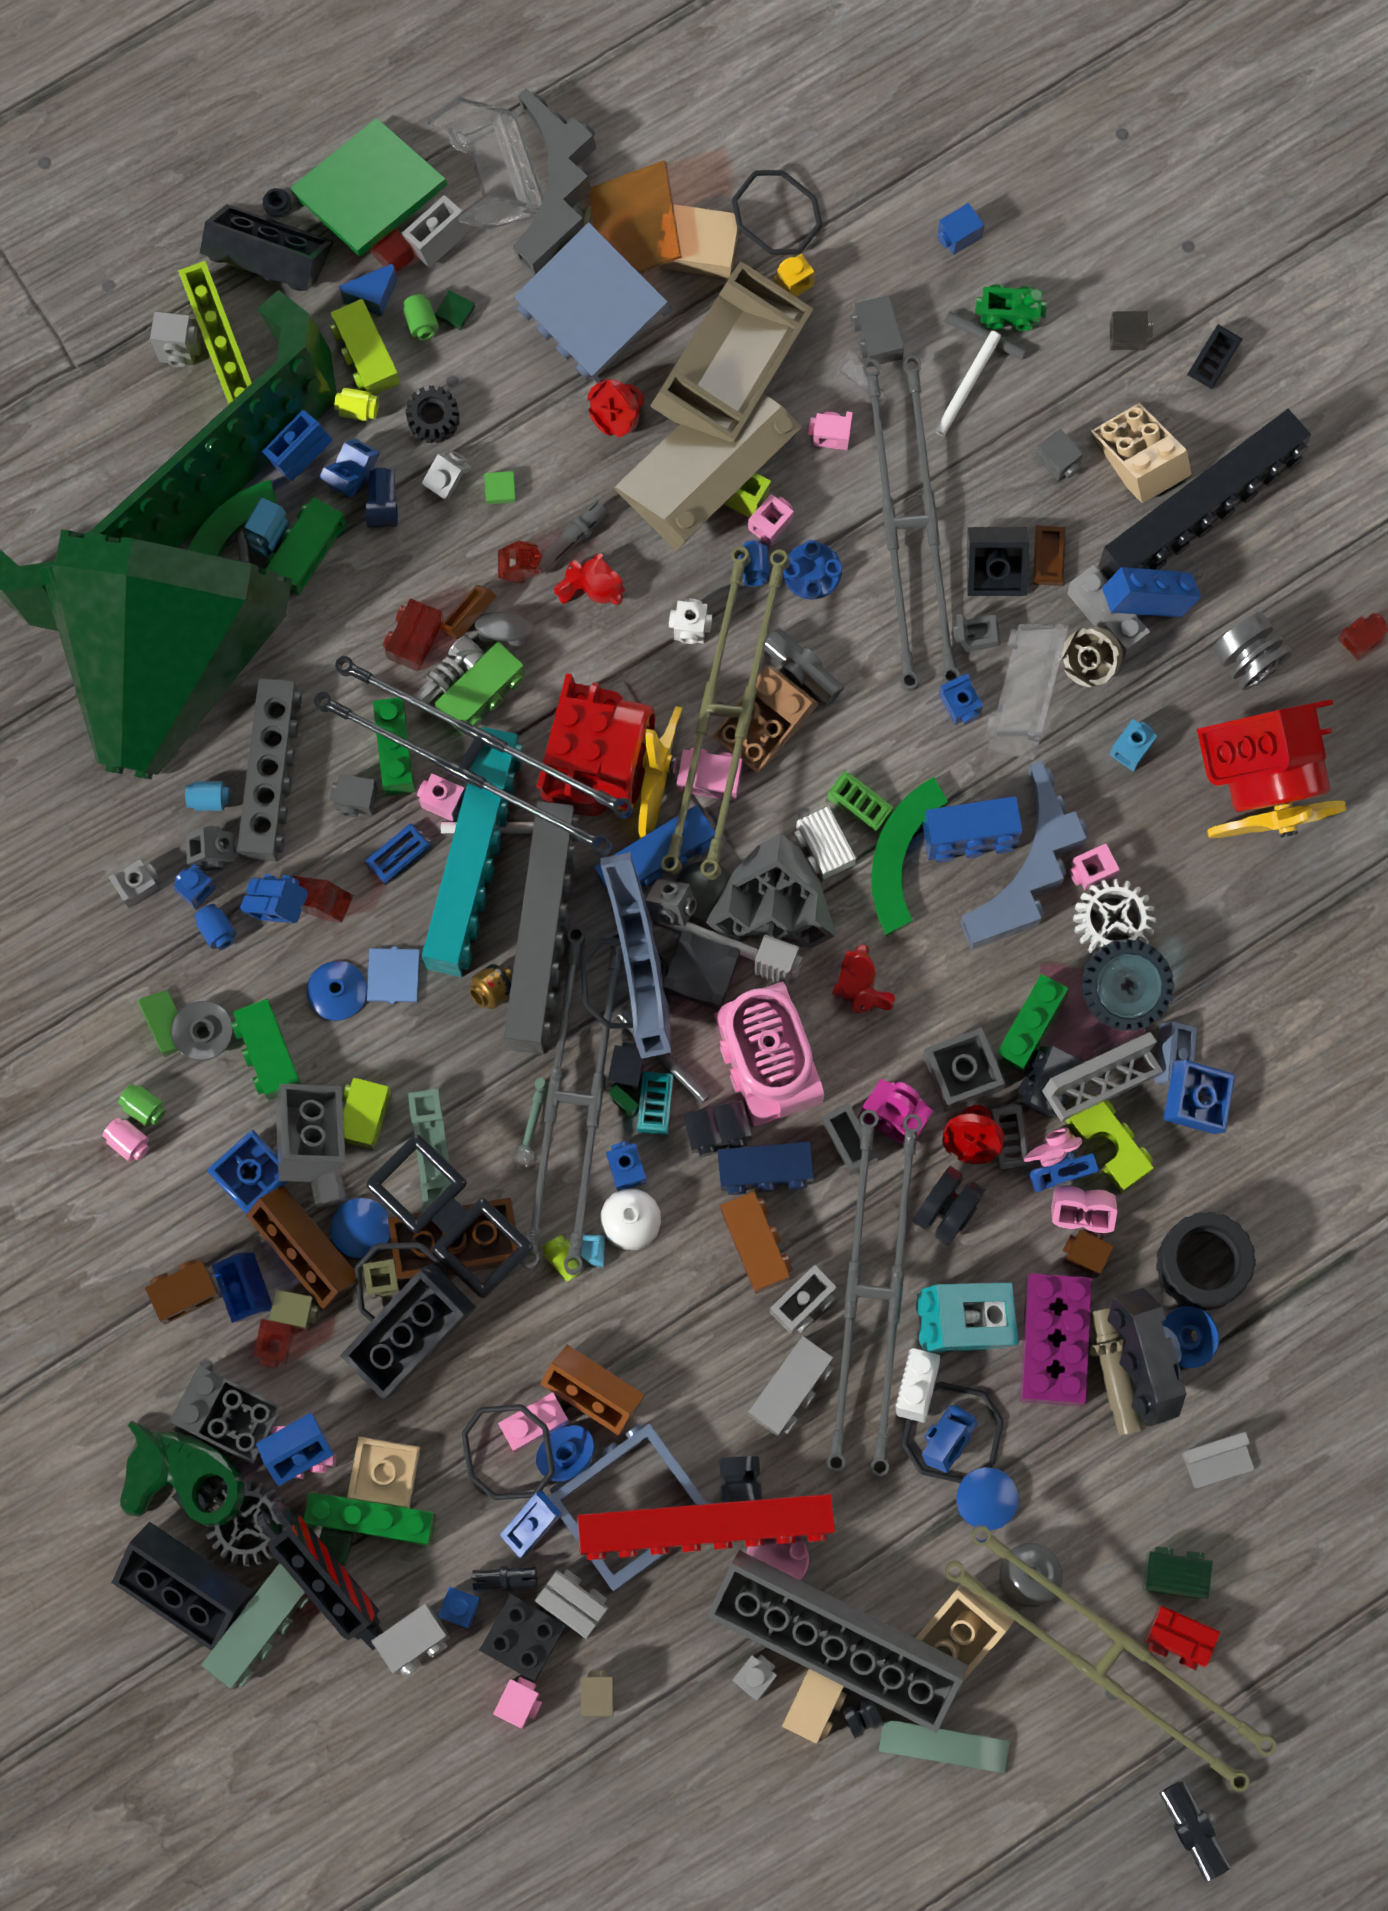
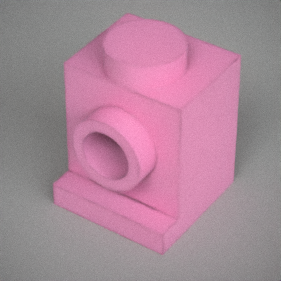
[808,411,853,450]
[748,494,794,547]
[1069,843,1120,890]

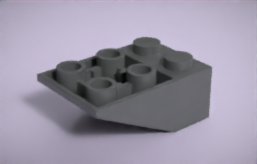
[169,1365,282,1464]

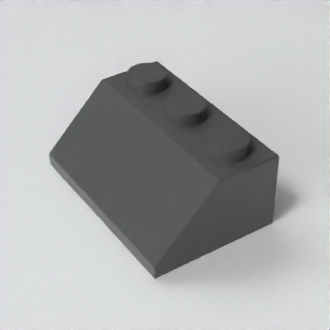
[276,1084,346,1182]

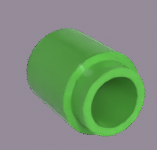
[403,294,439,340]
[118,1084,165,1127]

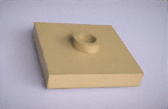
[347,1436,421,1508]

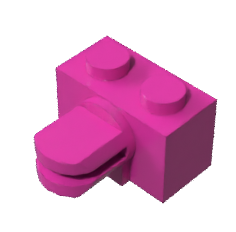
[858,1079,933,1146]

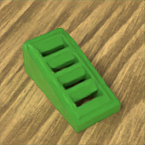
[827,770,894,832]

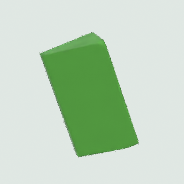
[137,990,179,1057]

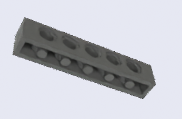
[237,678,302,862]

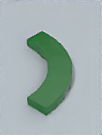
[188,480,277,557]
[871,777,948,937]

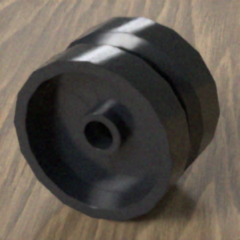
[912,1166,986,1246]

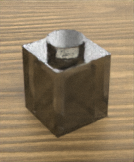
[1109,311,1153,350]

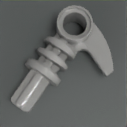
[413,635,486,710]

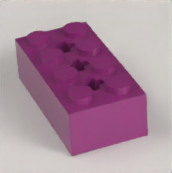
[1020,1273,1092,1407]

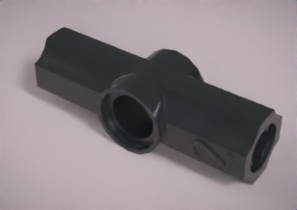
[1159,1780,1231,1881]

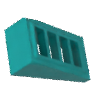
[637,1072,674,1135]

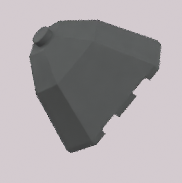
[707,833,835,948]

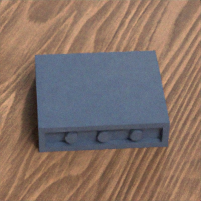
[514,222,672,383]

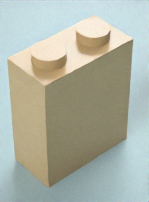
[658,204,739,279]

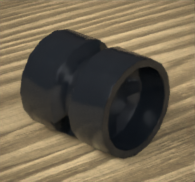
[719,1456,762,1503]

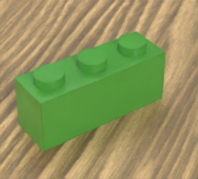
[435,642,525,735]

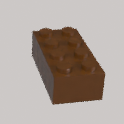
[388,1197,521,1284]

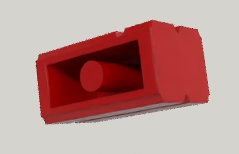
[1144,1605,1220,1671]

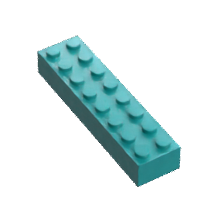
[422,726,524,977]

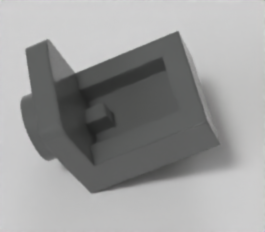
[953,614,1001,652]

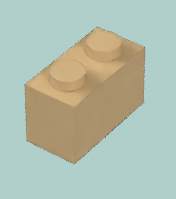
[782,1669,847,1744]

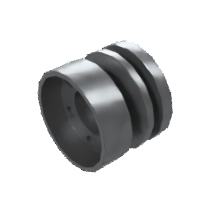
[1211,612,1293,691]

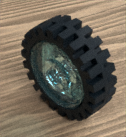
[1081,939,1174,1031]

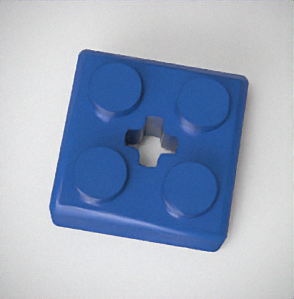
[1164,1059,1235,1134]
[207,1130,289,1214]

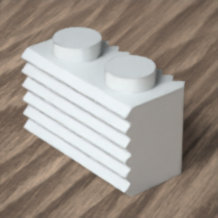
[794,806,856,880]
[896,1348,940,1422]

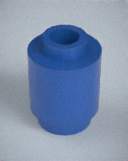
[739,540,770,586]
[194,904,237,950]

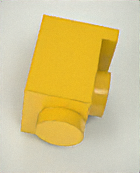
[774,254,814,297]

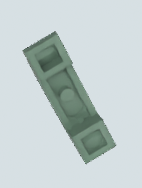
[408,1089,451,1210]
[879,1719,1010,1774]

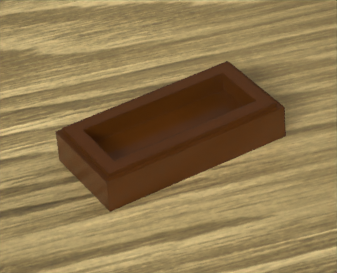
[1033,525,1066,586]
[439,585,497,640]

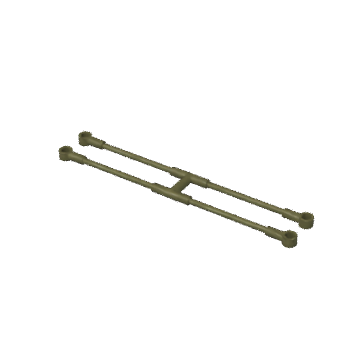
[661,546,790,880]
[945,1525,1276,1791]

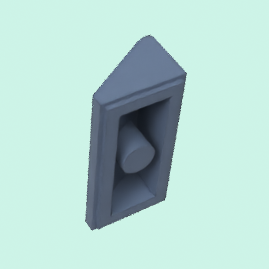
[1155,1021,1197,1085]

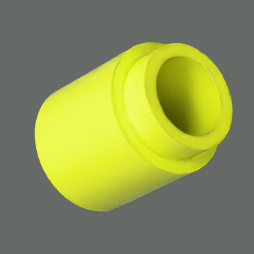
[334,388,379,421]

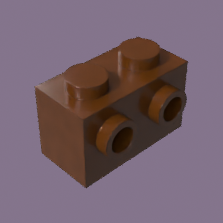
[145,1259,221,1325]

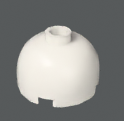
[600,1188,661,1250]

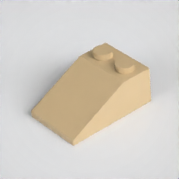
[915,1584,1014,1684]

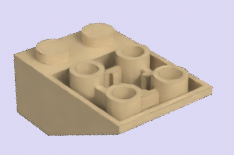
[1090,403,1192,503]

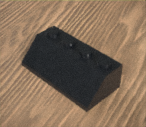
[199,204,333,291]
[111,1521,253,1651]

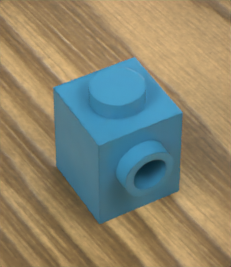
[1109,719,1157,772]

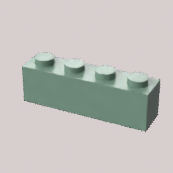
[201,1563,311,1689]

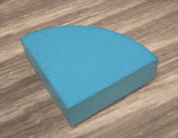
[581,1235,605,1268]

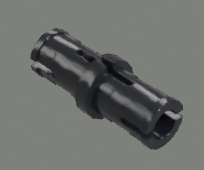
[472,1566,537,1591]

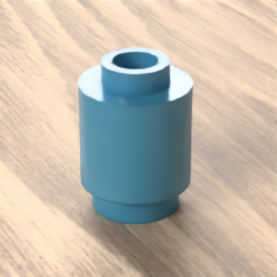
[185,781,231,811]

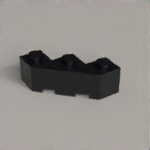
[1107,1288,1187,1427]

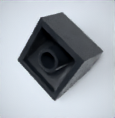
[967,527,1029,596]

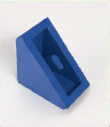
[339,264,397,316]

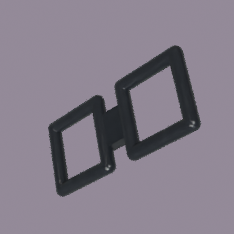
[366,1134,533,1298]

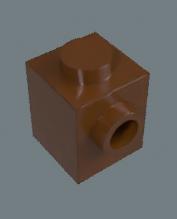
[1062,1229,1114,1278]

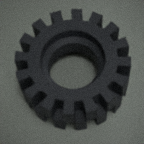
[405,385,460,443]

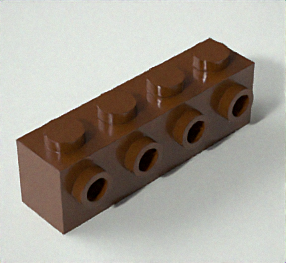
[245,1186,356,1309]

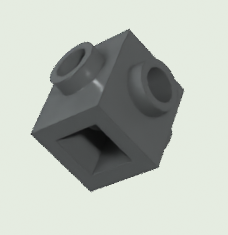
[185,826,235,871]
[645,879,697,927]

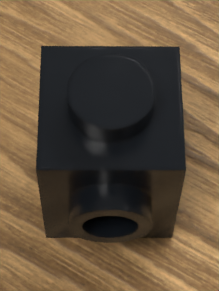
[608,1042,645,1092]

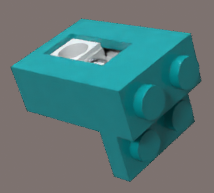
[916,1282,1019,1354]

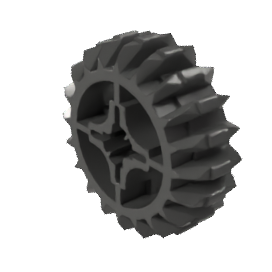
[205,1480,284,1567]

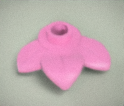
[1023,1127,1082,1167]

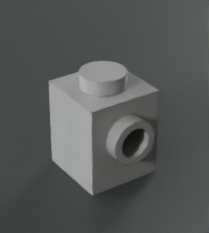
[732,1655,777,1701]

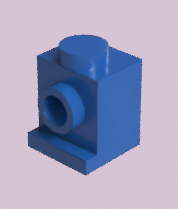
[939,673,983,725]
[173,864,217,910]

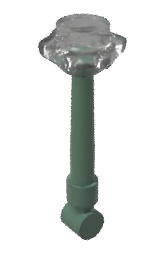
[508,1077,549,1166]

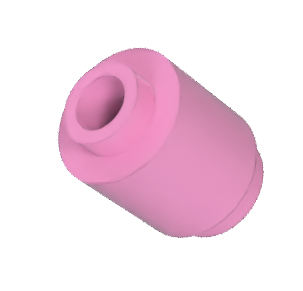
[103,1117,149,1162]

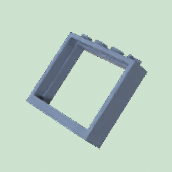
[548,1423,707,1593]

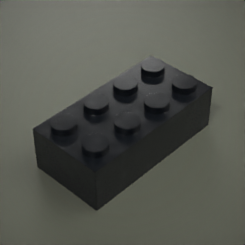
[340,1263,476,1400]

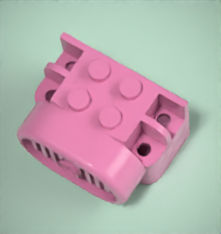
[713,981,824,1127]

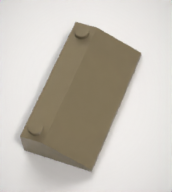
[650,261,814,442]
[614,394,802,552]

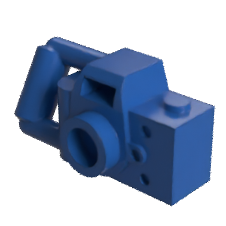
[1030,1151,1099,1192]
[922,1405,977,1473]

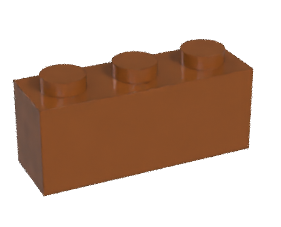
[720,1191,793,1295]
[540,1344,645,1435]

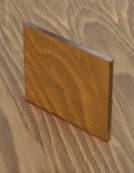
[589,160,682,273]

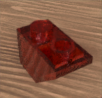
[293,876,354,923]

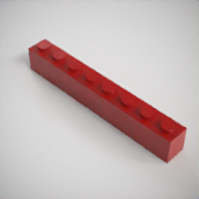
[577,1494,835,1561]

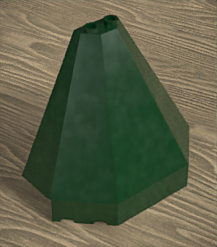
[40,529,292,780]

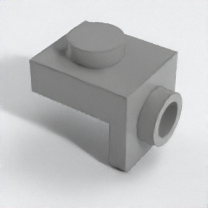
[421,451,471,500]

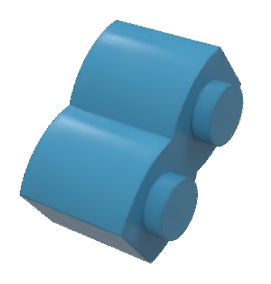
[243,497,290,557]

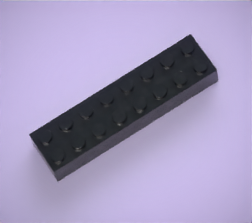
[1098,408,1311,580]

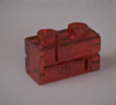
[383,599,444,672]

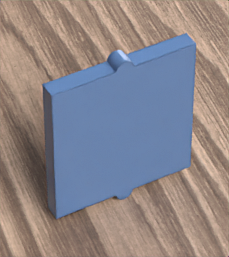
[367,946,420,1005]

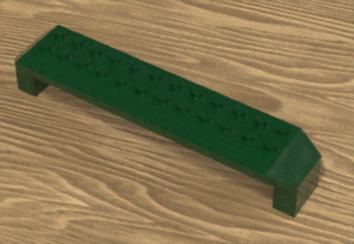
[0,290,337,631]

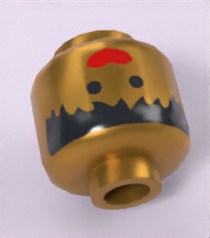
[469,964,513,1009]

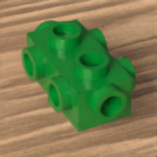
[975,284,1047,331]

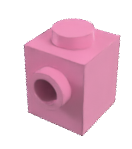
[417,774,465,822]
[493,1677,542,1729]

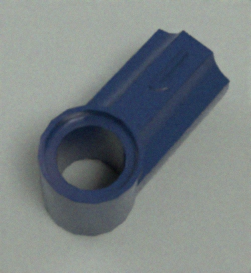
[366,468,398,527]

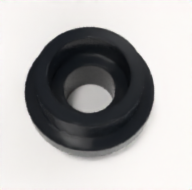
[262,188,292,217]

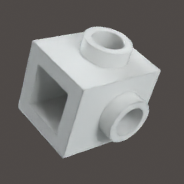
[669,599,712,644]

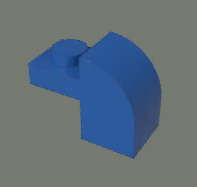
[319,438,380,498]

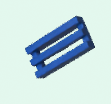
[365,823,431,885]

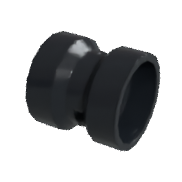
[841,1698,884,1739]

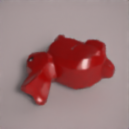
[553,552,626,606]
[832,944,895,1014]

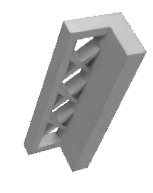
[1042,1032,1163,1122]

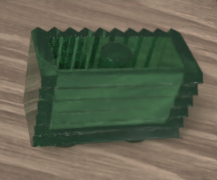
[1142,1547,1213,1600]

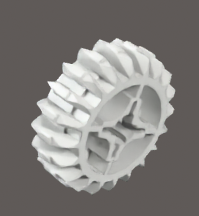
[1073,878,1156,961]

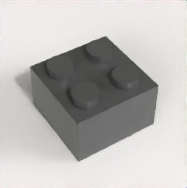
[923,1027,1005,1112]

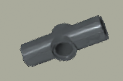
[764,627,844,707]

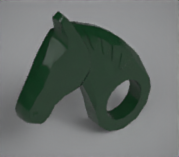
[120,1421,244,1526]

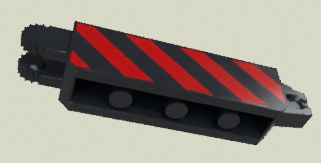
[257,1501,383,1650]

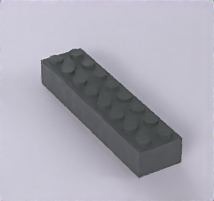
[504,801,581,1054]
[706,1550,968,1733]

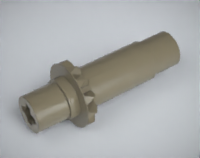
[1088,1307,1146,1435]

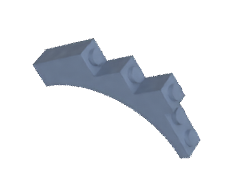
[960,761,1089,950]
[601,852,671,1059]

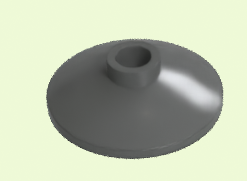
[171,1001,233,1061]

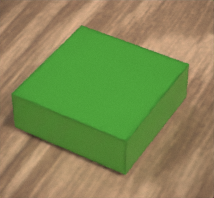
[484,471,516,504]

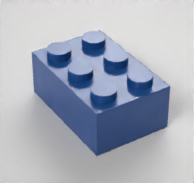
[923,796,1022,863]

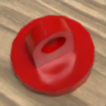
[587,379,644,437]
[942,1105,1004,1165]

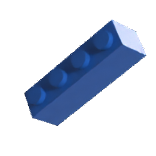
[594,804,715,895]

